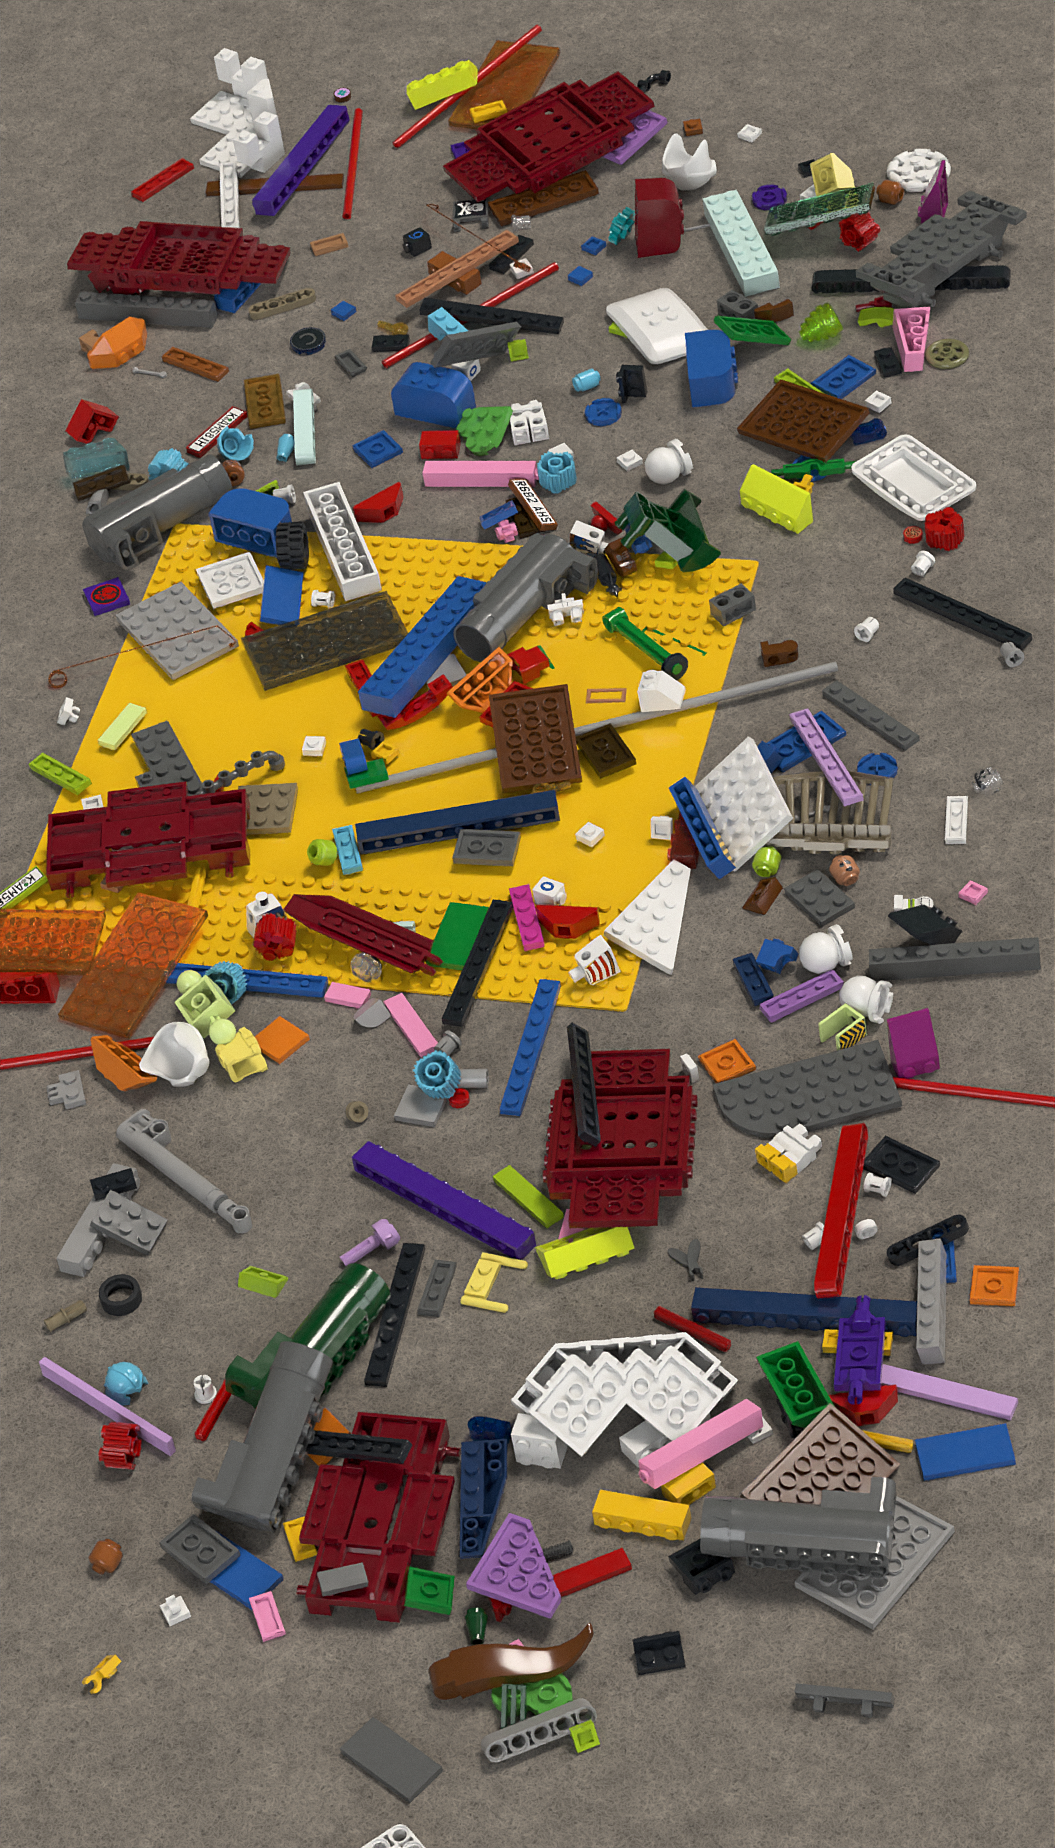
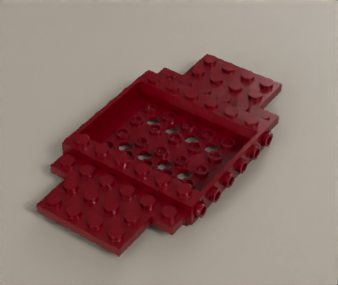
[443,71,655,202]
[67,221,291,295]
[543,1049,698,1228]

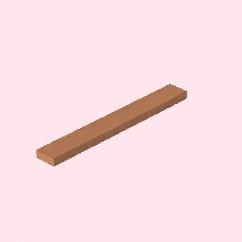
[395,230,519,308]

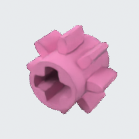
[495,519,518,543]

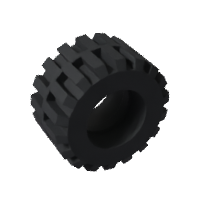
[276,521,309,570]

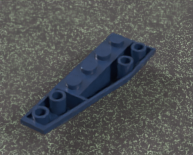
[460,1439,508,1559]

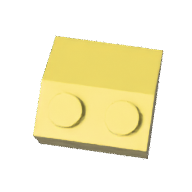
[810,153,854,198]

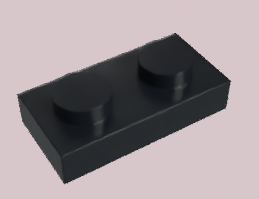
[372,334,410,352]
[874,347,902,378]
[90,1168,137,1200]

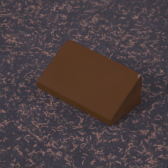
[742,877,783,915]

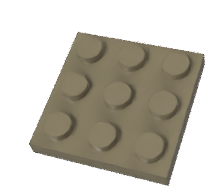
[238,783,298,835]

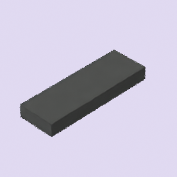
[417,1260,457,1317]

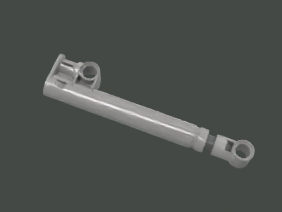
[116,1109,253,1233]

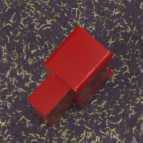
[507,646,550,684]

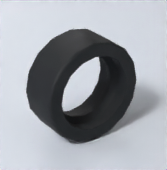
[99,1274,142,1316]

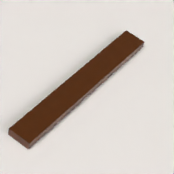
[206,173,344,196]

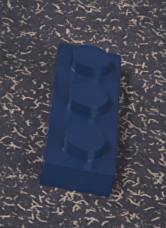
[732,953,774,1007]

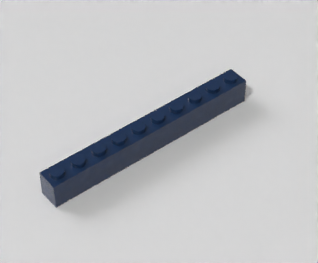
[355,790,560,855]
[691,1287,917,1337]

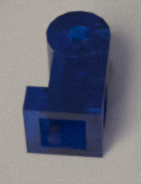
[850,418,887,446]
[467,1416,512,1443]

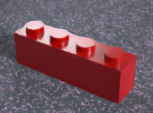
[0,972,60,1004]

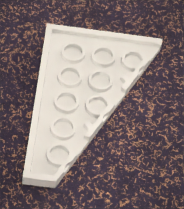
[603,859,691,975]

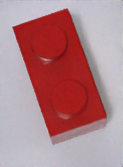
[419,430,461,459]

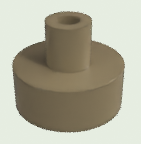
[345,1101,368,1123]

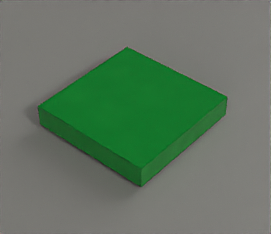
[344,758,389,789]
[404,1567,455,1615]

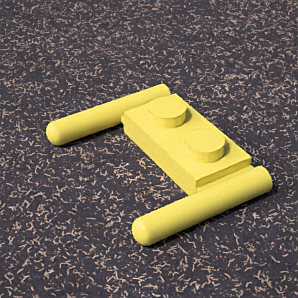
[461,1252,528,1313]

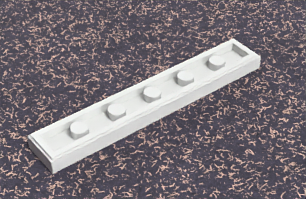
[219,161,240,228]

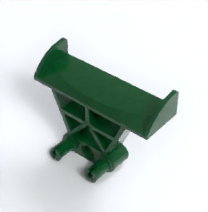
[614,489,721,572]

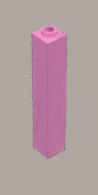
[423,461,539,487]
[638,1399,763,1489]

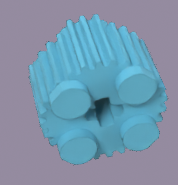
[148,448,189,481]
[537,451,576,493]
[203,961,247,1005]
[413,1050,461,1099]

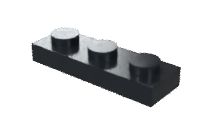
[489,235,534,274]

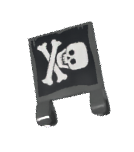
[453,198,489,232]

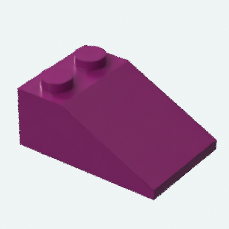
[918,160,949,224]
[887,1008,940,1079]

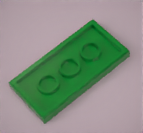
[713,316,791,345]
[426,902,489,970]

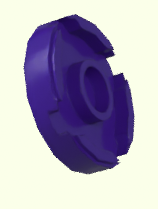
[752,184,787,210]

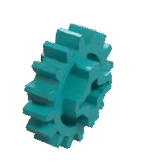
[608,207,635,245]

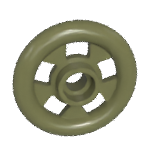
[925,338,969,369]

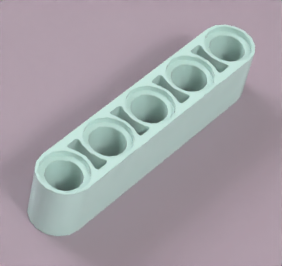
[293,388,316,466]

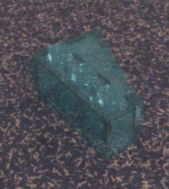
[63,438,130,479]

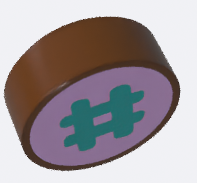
[334,88,351,103]

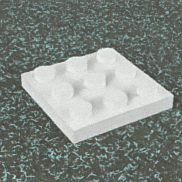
[196,552,264,609]

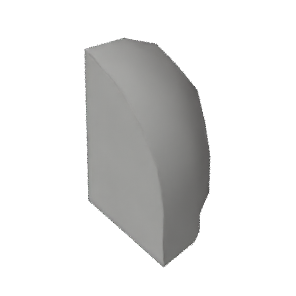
[86,489,109,514]
[353,998,391,1028]

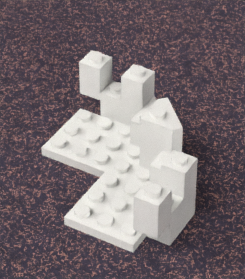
[190,48,285,178]
[511,1332,738,1457]

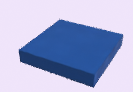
[352,430,403,468]
[479,500,518,530]

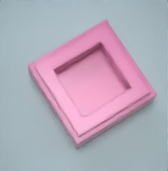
[958,880,988,905]

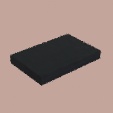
[863,1135,940,1194]

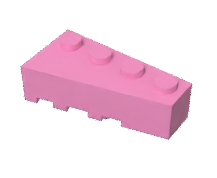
[892,307,930,372]

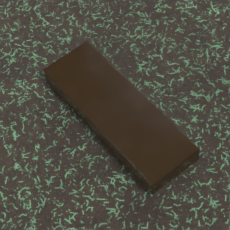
[73,464,130,501]
[505,497,538,539]

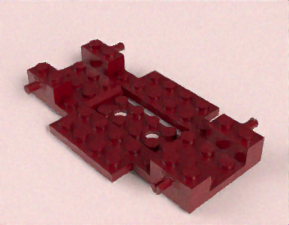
[46,781,250,899]
[297,1412,461,1623]

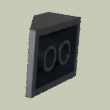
[888,905,962,945]

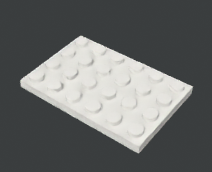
[695,736,793,872]

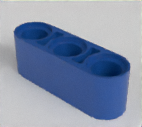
[339,738,368,775]

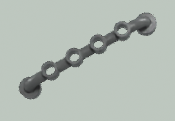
[195,751,285,795]

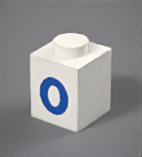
[452,359,481,381]
[532,876,567,906]

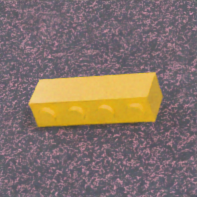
[592,1490,691,1541]

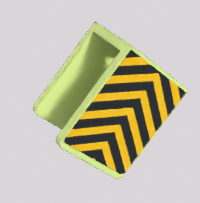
[818,1003,867,1051]

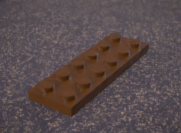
[488,170,599,226]

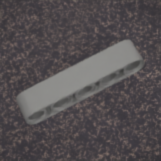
[481,1698,597,1762]

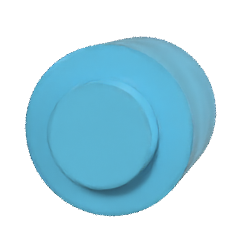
[572,368,601,392]

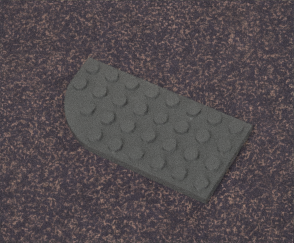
[713,1040,902,1138]

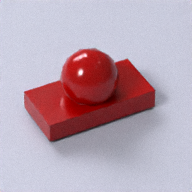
[590,501,623,535]

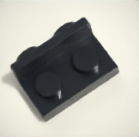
[616,364,648,403]
[633,1631,686,1675]

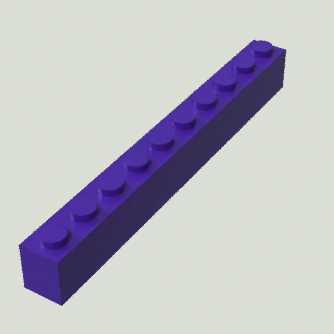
[252,105,350,216]
[352,1141,536,1260]

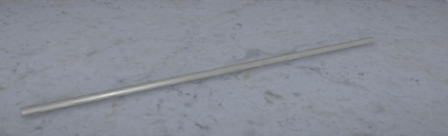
[356,661,838,794]

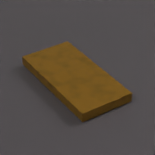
[244,374,286,429]

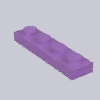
[760,969,844,1023]

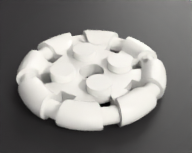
[886,149,951,192]

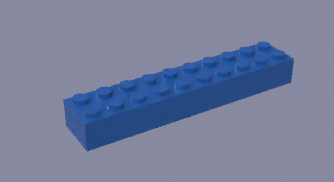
[358,576,487,718]

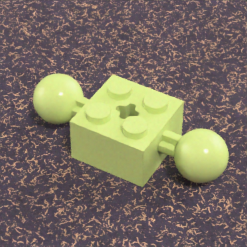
[175,970,236,1045]

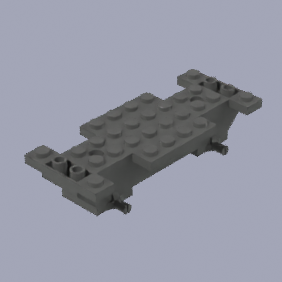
[856,191,1027,308]

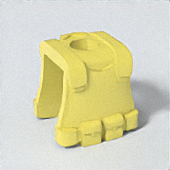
[215,1027,268,1083]

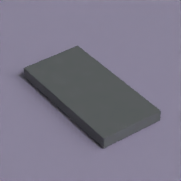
[340,1717,443,1803]

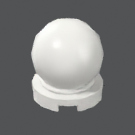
[645,439,693,485]
[799,924,853,974]
[839,976,893,1024]

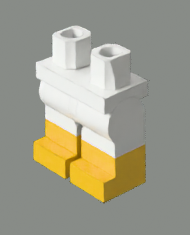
[755,1124,822,1183]

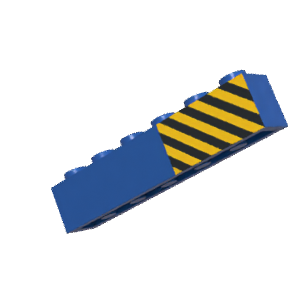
[669,777,736,880]

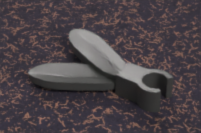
[668,1239,704,1281]

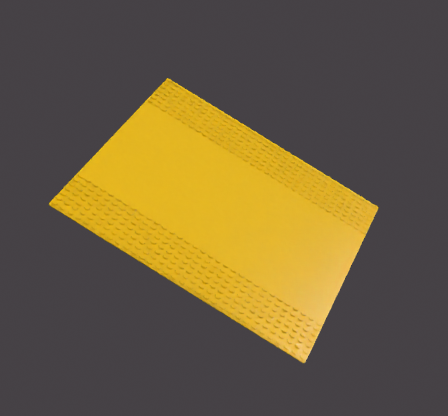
[0,523,759,1012]

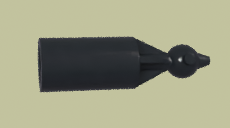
[593,554,622,597]

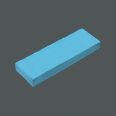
[332,825,363,875]

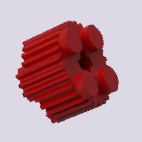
[838,208,881,252]
[925,507,964,552]
[253,913,297,961]
[98,1422,142,1470]

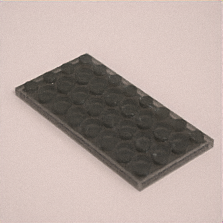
[241,591,408,691]

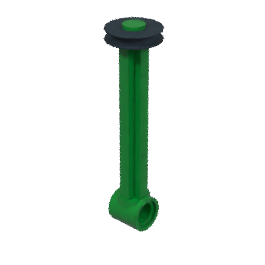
[602,607,688,680]

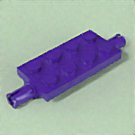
[834,1295,886,1404]

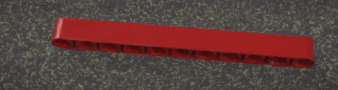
[814,1123,868,1299]

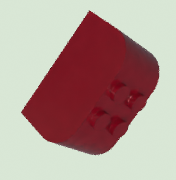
[635,178,684,258]

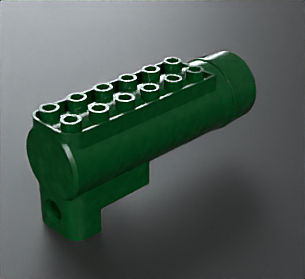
[225,1263,391,1410]

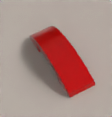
[377,674,453,730]

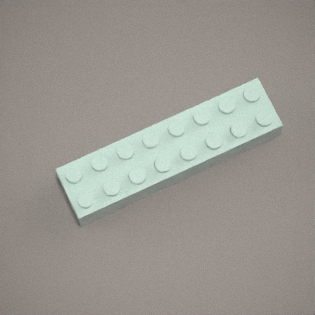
[703,190,780,297]

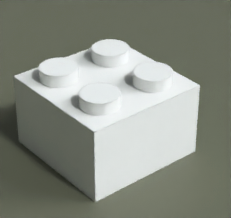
[511,1413,568,1469]

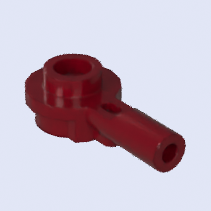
[855,296,892,312]

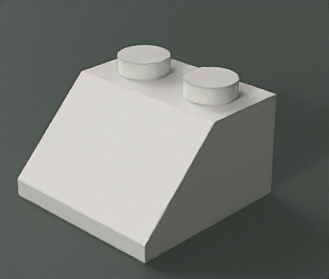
[637,670,686,712]

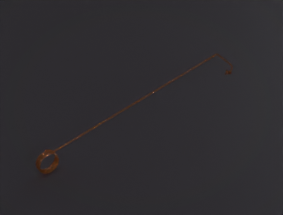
[426,204,531,272]
[48,625,236,688]

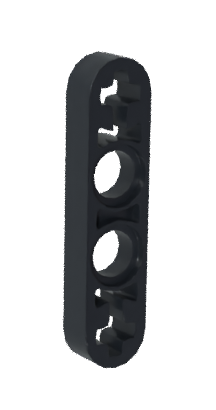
[886,1215,969,1266]

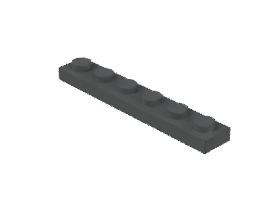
[822,680,920,751]

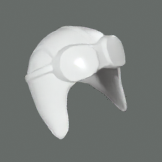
[662,134,716,191]
[139,1022,210,1087]

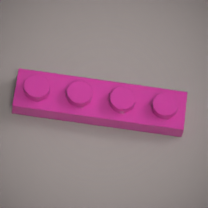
[509,884,545,951]

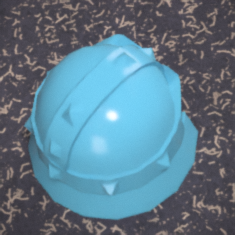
[217,426,254,461]
[104,1362,149,1406]

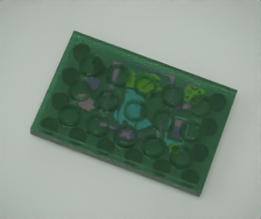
[764,183,875,236]

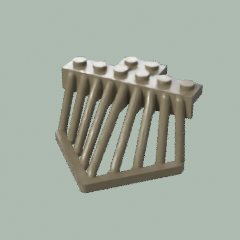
[765,770,893,854]

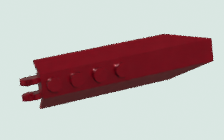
[283,894,443,976]

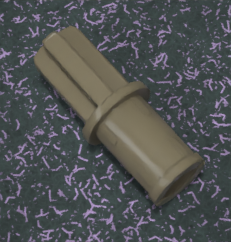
[43,1300,87,1332]

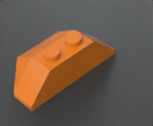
[87,316,147,369]
[447,647,513,713]
[90,1035,157,1091]

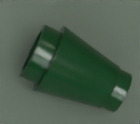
[464,1608,488,1645]

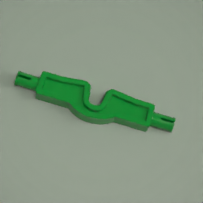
[771,459,857,479]

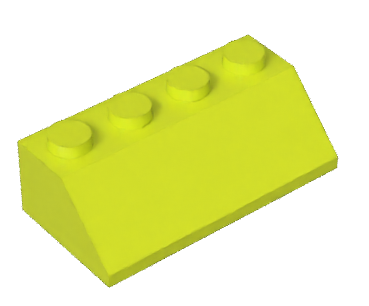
[406,60,478,110]
[740,464,813,534]
[535,1227,635,1279]

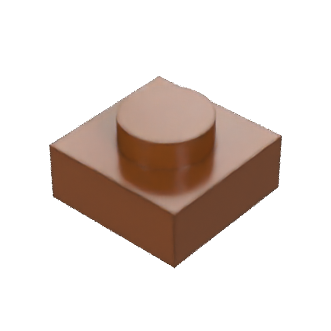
[683,119,703,136]

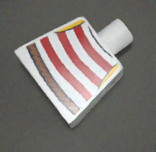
[568,935,621,985]

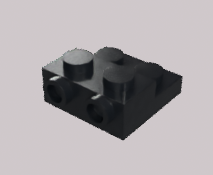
[668,1539,735,1595]

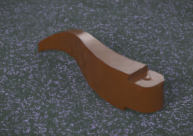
[428,1623,594,1700]

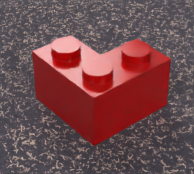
[65,399,119,444]

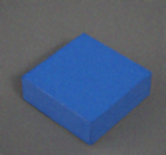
[581,236,607,255]
[568,266,593,286]
[331,301,356,321]

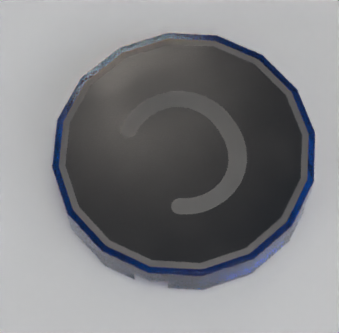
[290,327,326,355]

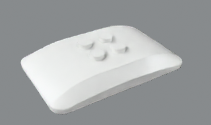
[606,288,708,364]
[851,434,976,521]

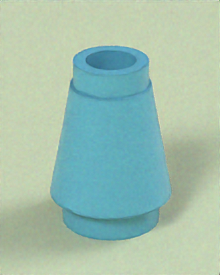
[277,434,295,461]

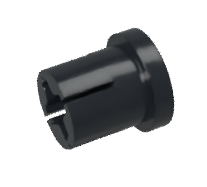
[358,729,384,750]

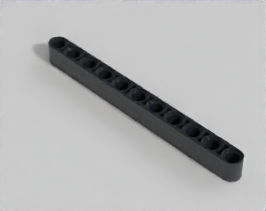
[811,265,1011,294]

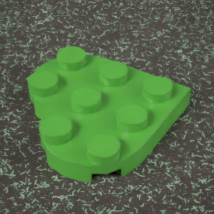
[456,406,513,456]
[491,1673,573,1717]

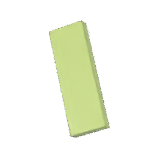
[98,703,147,750]

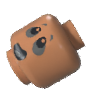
[829,855,860,886]

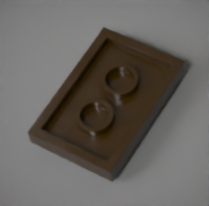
[576,723,636,779]

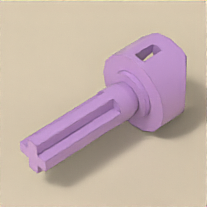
[340,1219,400,1266]

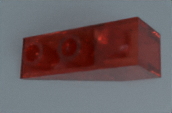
[667,812,699,869]

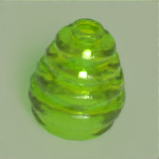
[799,303,843,343]

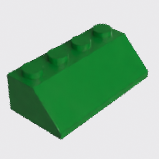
[756,1341,834,1428]

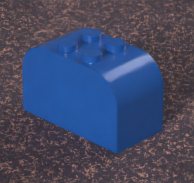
[685,330,738,407]
[391,362,476,428]
[209,488,292,558]

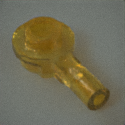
[377,320,409,335]
[531,781,571,794]

